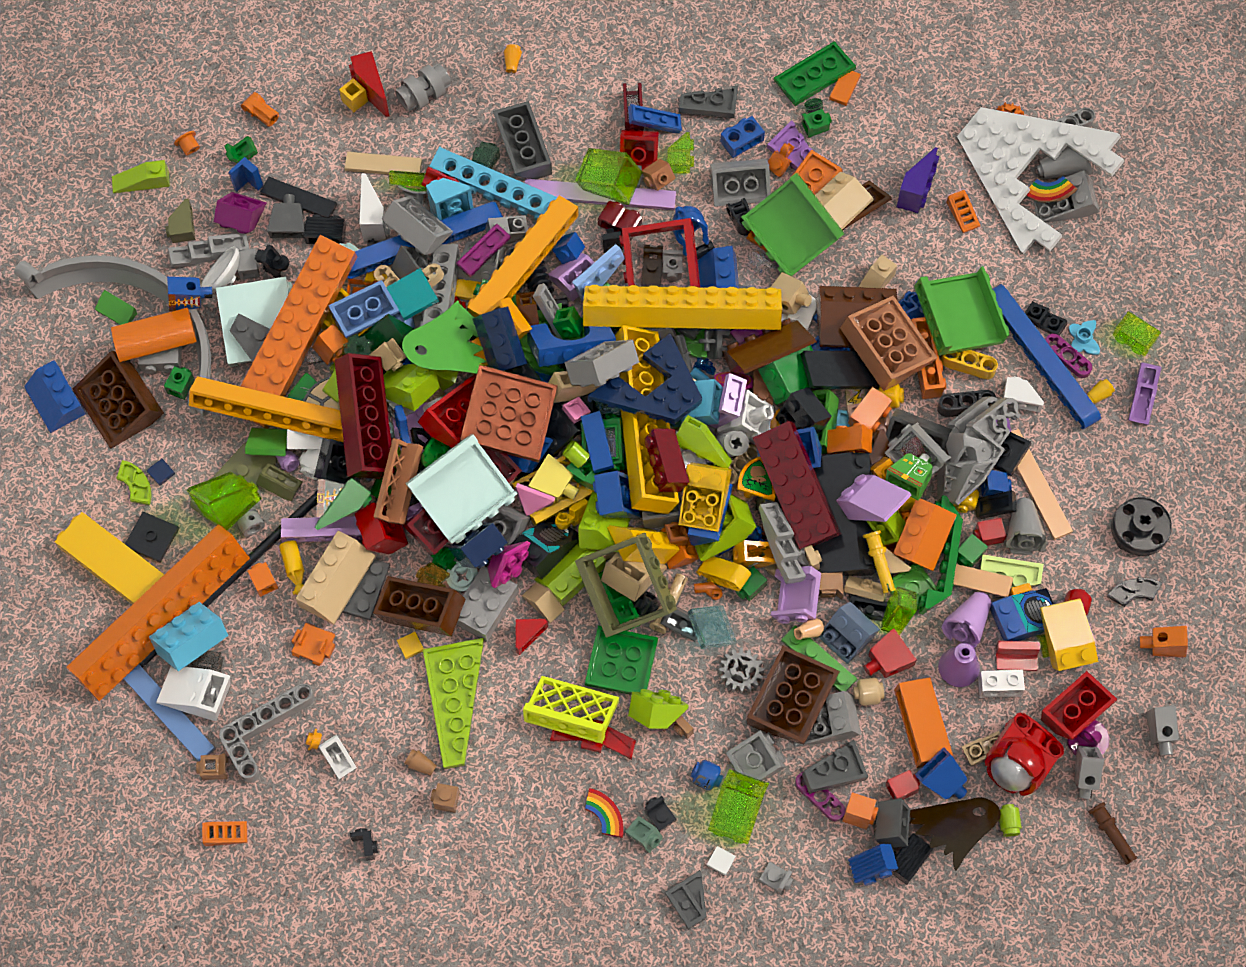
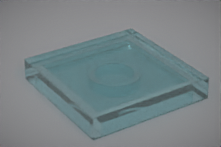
[688,605,737,649]

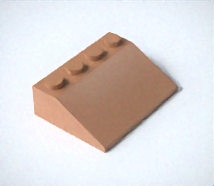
[840,295,937,391]

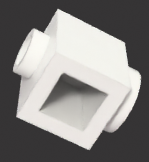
[299,449,320,480]

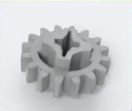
[719,648,764,694]

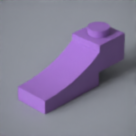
[1128,362,1161,425]

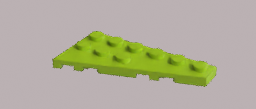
[423,638,484,770]

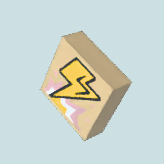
[845,389,866,407]

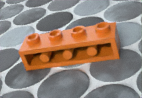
[911,317,946,399]

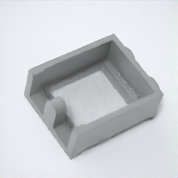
[885,422,951,477]

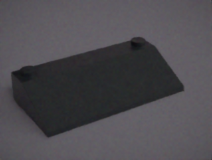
[813,452,877,576]

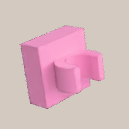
[562,397,591,424]

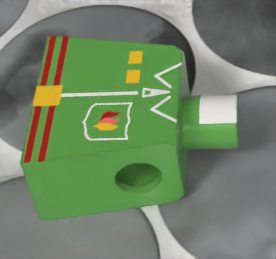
[886,453,933,500]

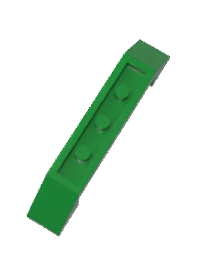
[918,495,963,615]

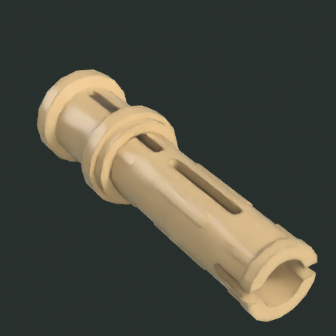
[649,573,688,634]

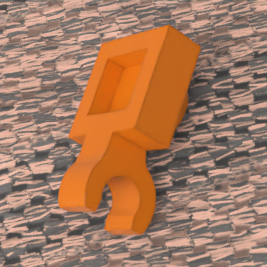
[768,143,795,177]

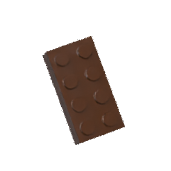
[373,576,466,637]

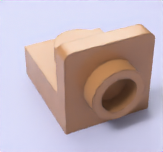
[662,716,694,739]

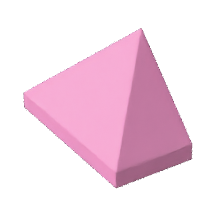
[515,483,555,516]

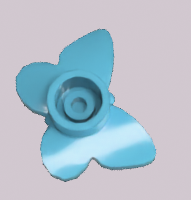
[1069,320,1100,355]

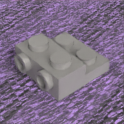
[726,730,786,789]

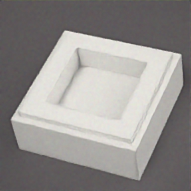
[707,846,736,876]

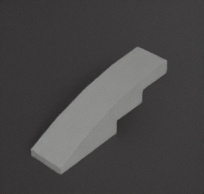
[167,234,249,268]
[759,502,806,584]

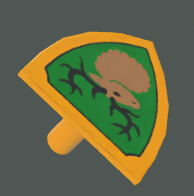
[737,456,775,501]

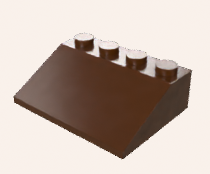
[816,286,898,348]
[722,318,816,374]
[72,351,164,449]
[747,645,840,745]

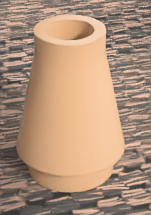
[794,618,824,640]

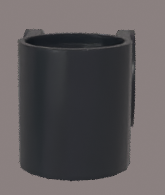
[726,198,751,236]

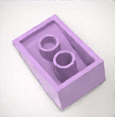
[836,474,911,522]

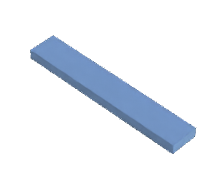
[124,664,215,761]

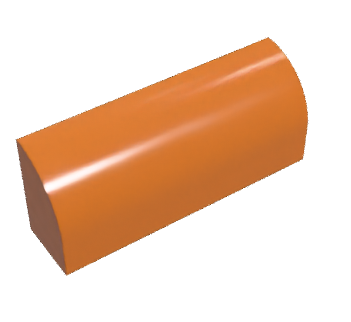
[111,308,197,362]
[894,677,953,768]

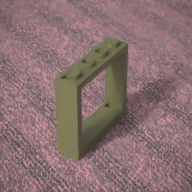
[575,533,677,637]

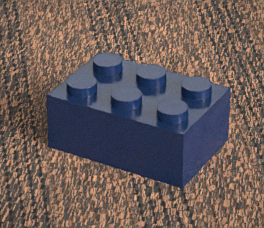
[448,523,508,569]

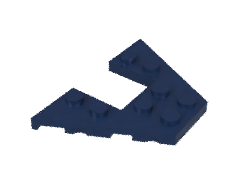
[588,334,702,425]

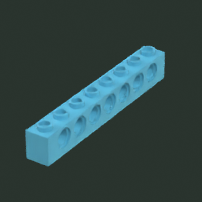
[429,147,557,221]

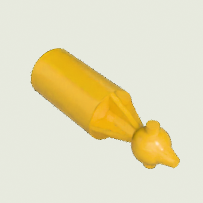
[279,540,305,595]

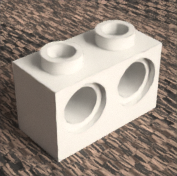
[978,670,1025,698]

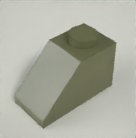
[165,198,196,243]

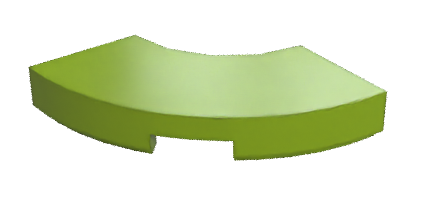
[116,460,152,505]

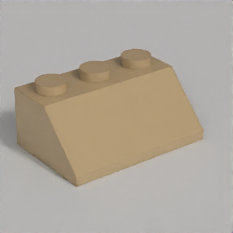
[815,172,873,229]

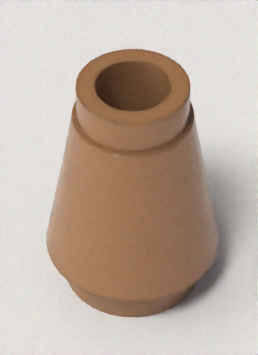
[404,749,437,776]

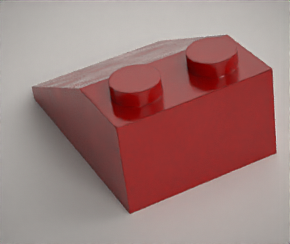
[348,51,389,117]

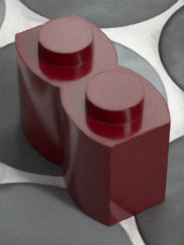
[598,201,642,241]

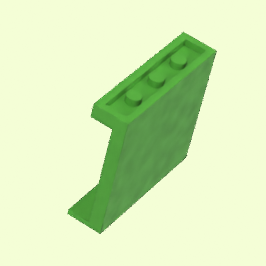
[742,173,845,276]
[914,266,1009,356]

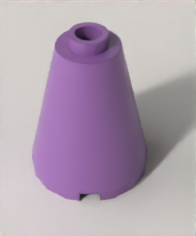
[938,643,980,687]

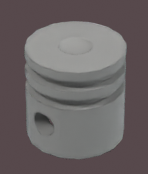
[232,503,265,537]

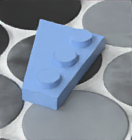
[572,244,625,301]

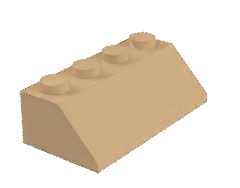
[296,531,376,625]

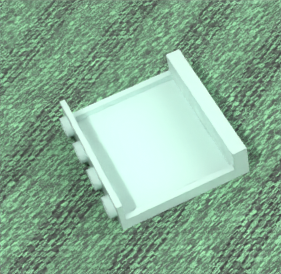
[216,277,292,367]
[405,434,518,544]

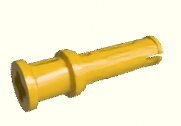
[863,530,896,593]

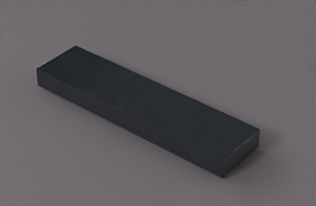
[260,176,337,218]

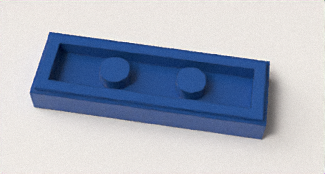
[628,104,682,133]
[581,411,614,473]

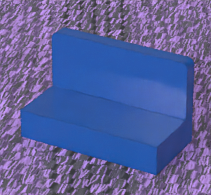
[228,157,263,192]

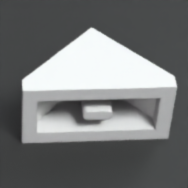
[319,734,357,779]

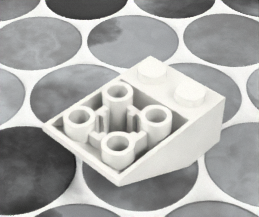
[156,666,230,722]

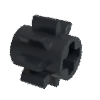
[633,591,659,616]

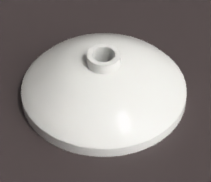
[200,246,240,293]

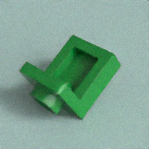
[224,136,258,163]

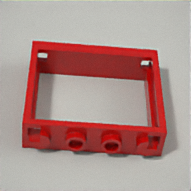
[620,218,700,288]

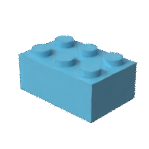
[149,602,229,671]

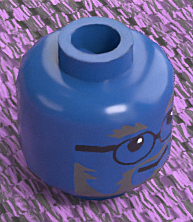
[690,760,723,791]

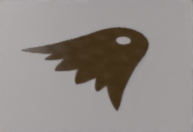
[909,797,1001,871]

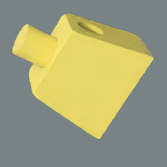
[528,454,579,502]

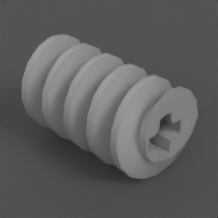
[716,431,749,457]

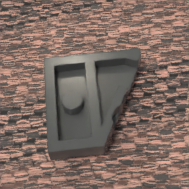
[665,870,707,930]

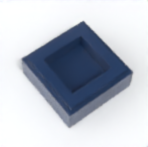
[146,458,175,486]

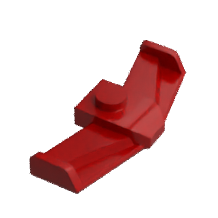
[550,719,636,760]

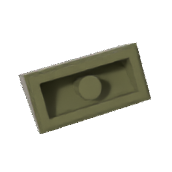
[256,463,303,501]

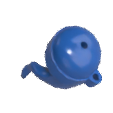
[672,206,709,256]

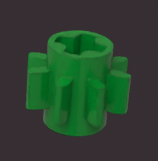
[430,547,456,572]

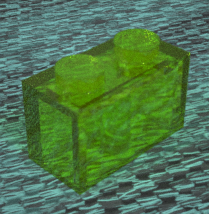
[1113,311,1162,356]

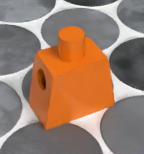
[1140,626,1188,657]

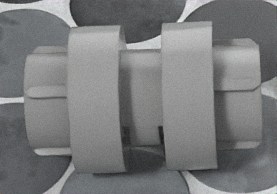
[395,64,451,111]

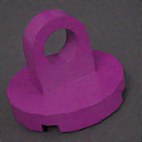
[1067,720,1110,755]

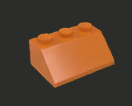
[893,499,957,571]

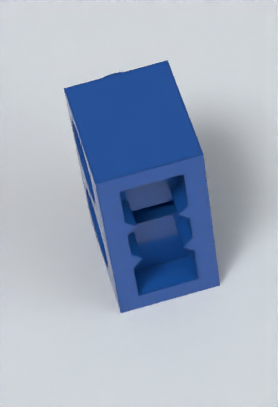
[720,116,765,158]

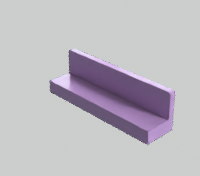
[281,516,363,543]

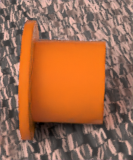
[174,131,200,156]

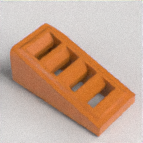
[946,190,980,233]
[202,821,248,846]

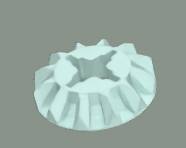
[446,561,478,592]

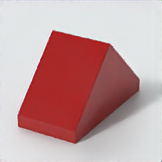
[516,619,548,655]

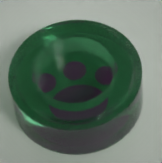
[804,98,824,113]

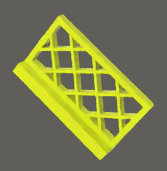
[523,676,619,744]

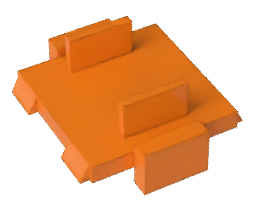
[291,623,335,666]

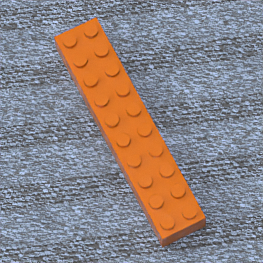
[240,235,357,429]
[66,524,250,701]

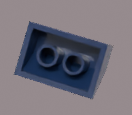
[473,307,527,371]

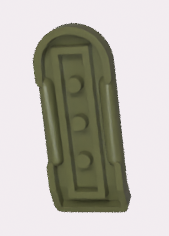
[190,442,277,526]

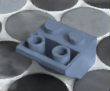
[819,602,880,664]

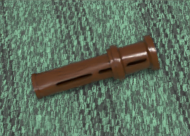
[1088,802,1138,865]

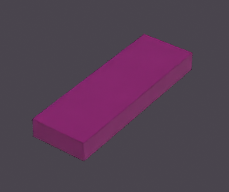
[456,223,511,278]

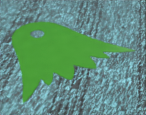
[402,300,486,374]

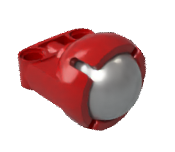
[985,713,1064,796]

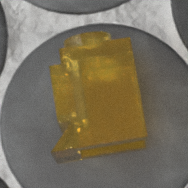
[416,562,450,588]

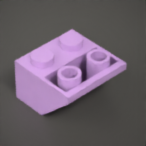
[549,253,595,302]

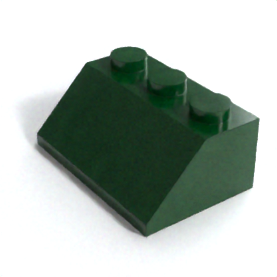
[349,314,419,375]

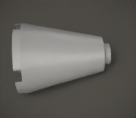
[1036,146,1092,179]
[1006,497,1047,555]

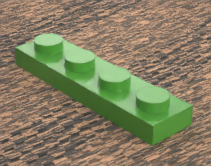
[781,625,857,692]

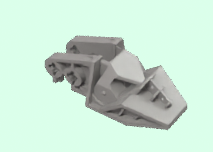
[937,396,1021,505]

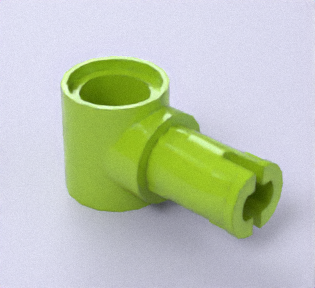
[562,440,590,468]

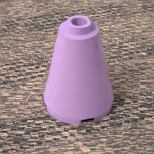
[941,592,992,648]

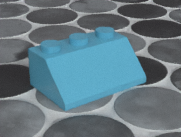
[426,178,473,220]

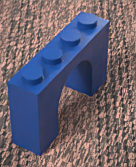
[527,323,616,367]

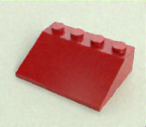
[418,374,477,448]

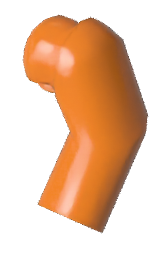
[694,582,723,600]

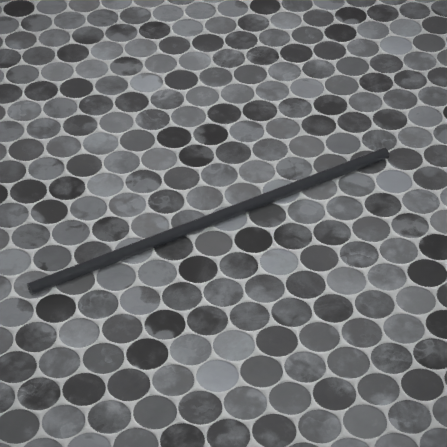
[139,490,318,668]

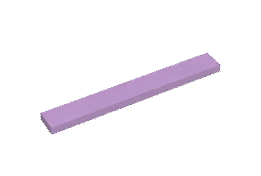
[523,179,676,210]

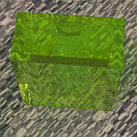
[575,148,642,205]
[186,472,262,530]
[708,769,769,845]

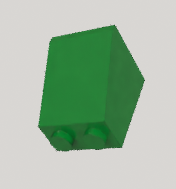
[758,345,813,405]

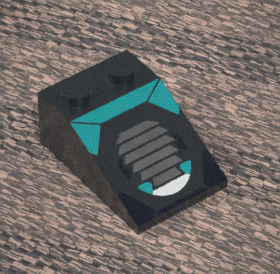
[510,516,579,580]

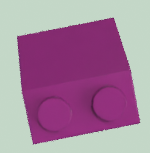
[213,192,267,234]

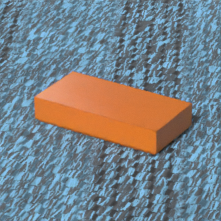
[829,71,861,106]

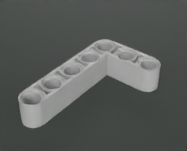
[219,684,315,783]

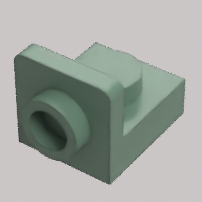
[625,816,663,853]

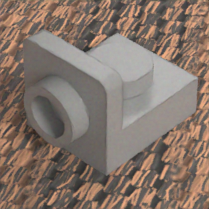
[759,862,794,894]

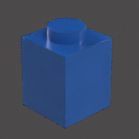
[552,232,585,264]

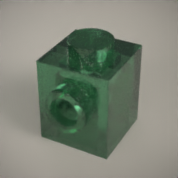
[472,141,500,169]

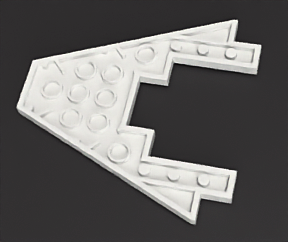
[957,107,1124,254]

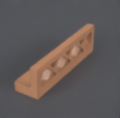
[374,438,424,525]

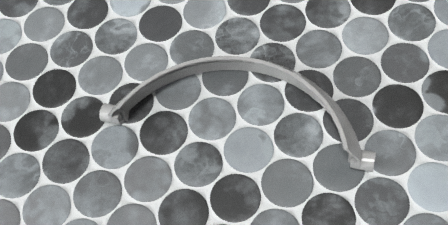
[14,255,211,416]

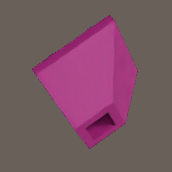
[487,541,530,588]

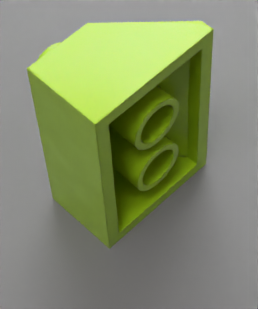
[578,492,631,552]
[534,543,606,606]

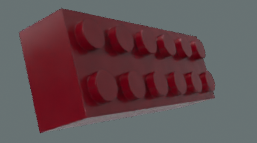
[334,353,395,479]
[753,421,841,550]
[403,448,522,555]

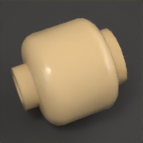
[853,678,884,706]

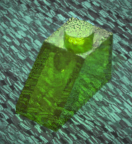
[881,586,917,635]

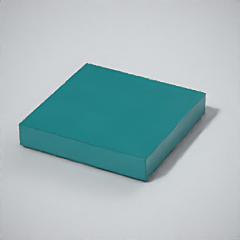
[386,268,439,320]

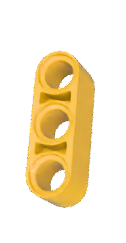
[940,350,998,380]
[696,556,751,591]

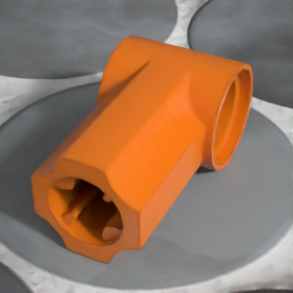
[241,92,279,127]

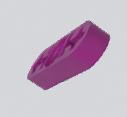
[1045,334,1092,378]
[795,772,845,822]

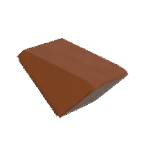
[664,522,689,546]

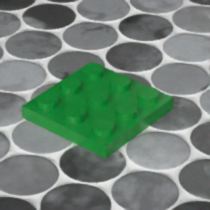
[585,625,658,695]

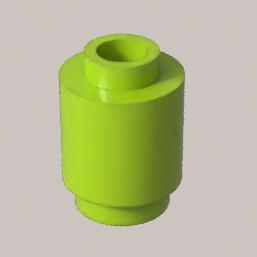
[999,804,1022,837]

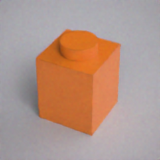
[248,562,278,597]

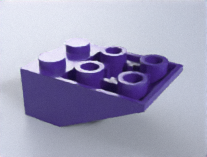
[896,147,940,213]

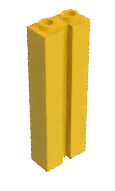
[54,512,164,604]

